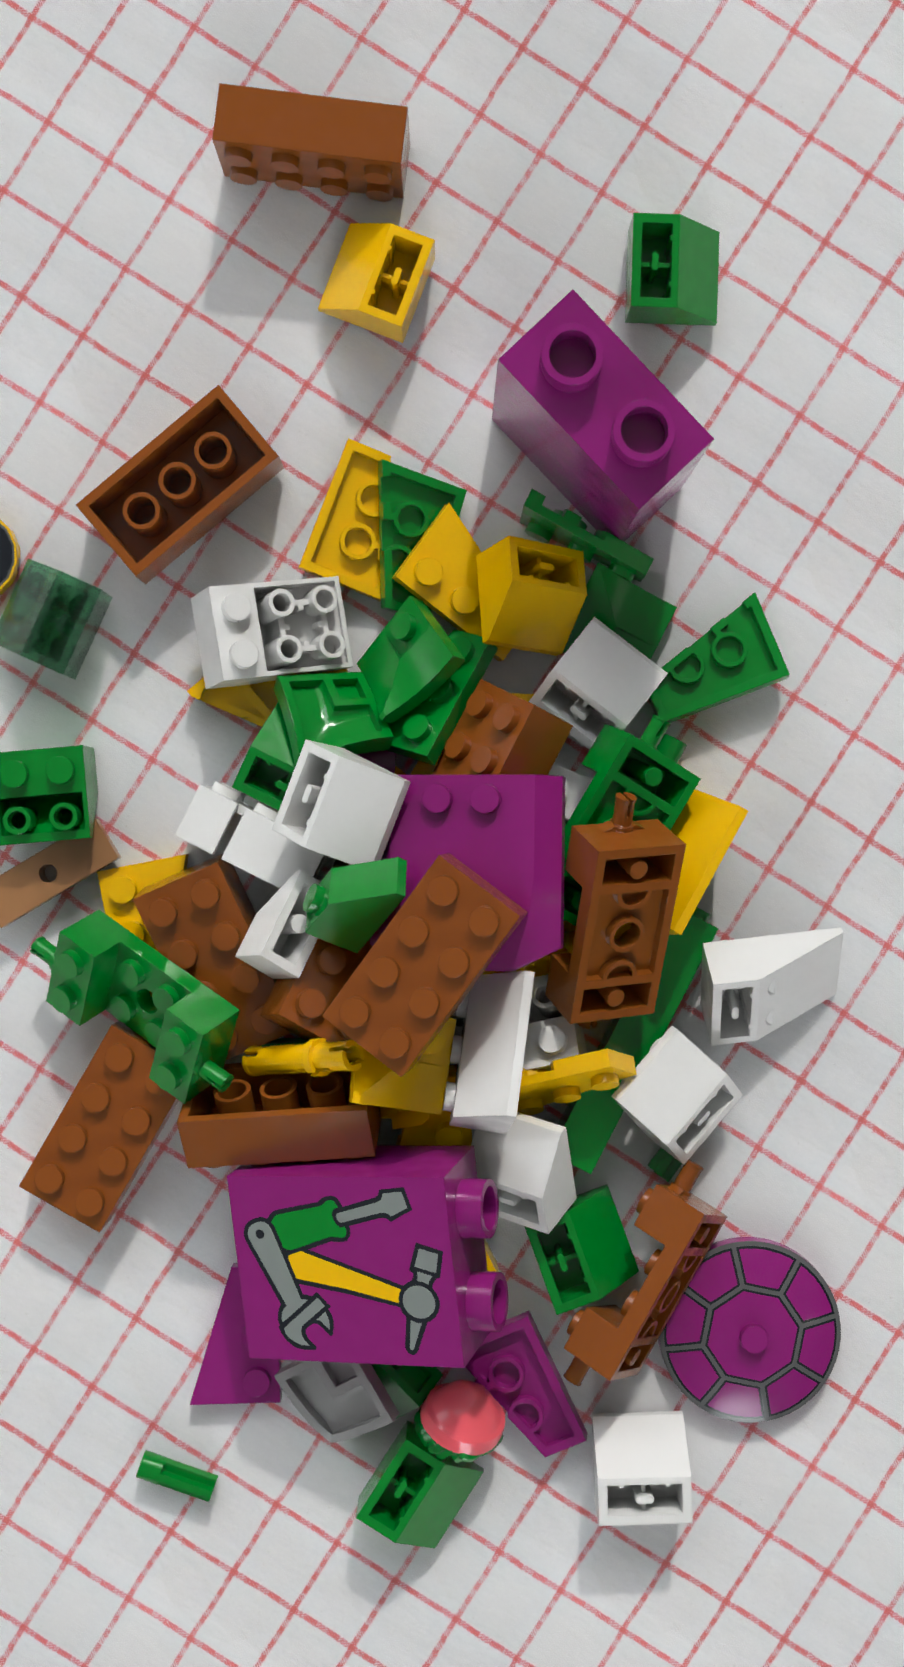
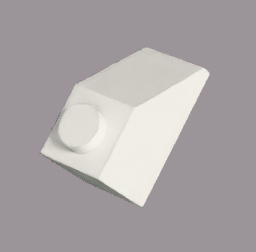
[235,870,320,979]

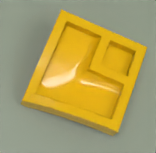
[349,1018,457,1115]

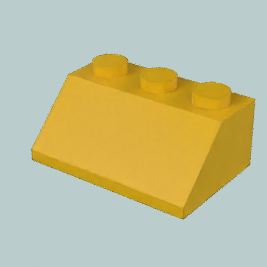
[669,789,748,935]

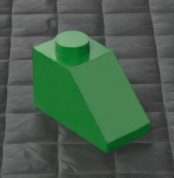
[303,857,407,953]

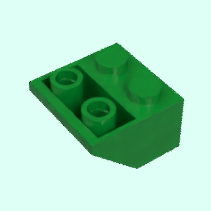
[625,213,720,326]
[232,702,295,811]
[0,745,98,846]
[524,1184,639,1315]
[356,1420,484,1548]

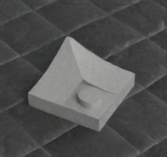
[274,1361,400,1443]

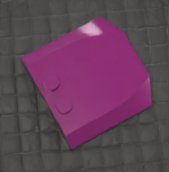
[370,775,566,972]

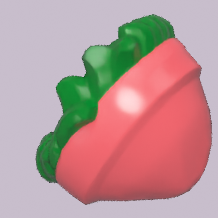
[414,1379,505,1463]

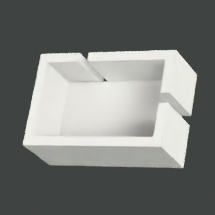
[174,781,329,888]

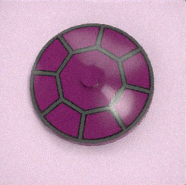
[658,1237,841,1423]

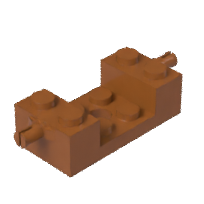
[545,792,686,1029]
[563,1159,728,1386]

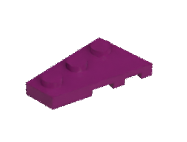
[190,1263,282,1405]
[466,1311,588,1457]

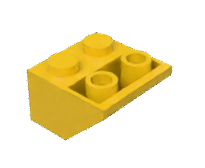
[318,223,435,343]
[476,535,587,656]

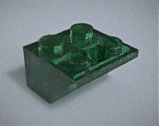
[0,559,113,679]

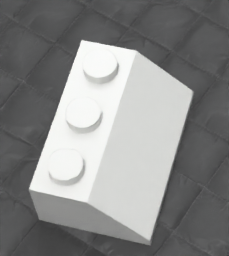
[442,971,535,1134]

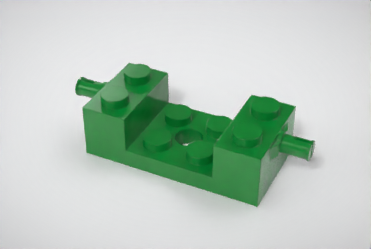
[564,714,701,926]
[30,910,240,1104]

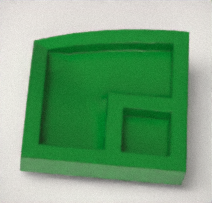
[562,563,677,660]
[357,595,465,723]
[273,672,394,766]

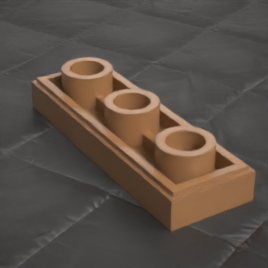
[0,818,122,928]

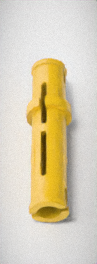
[242,1038,365,1077]

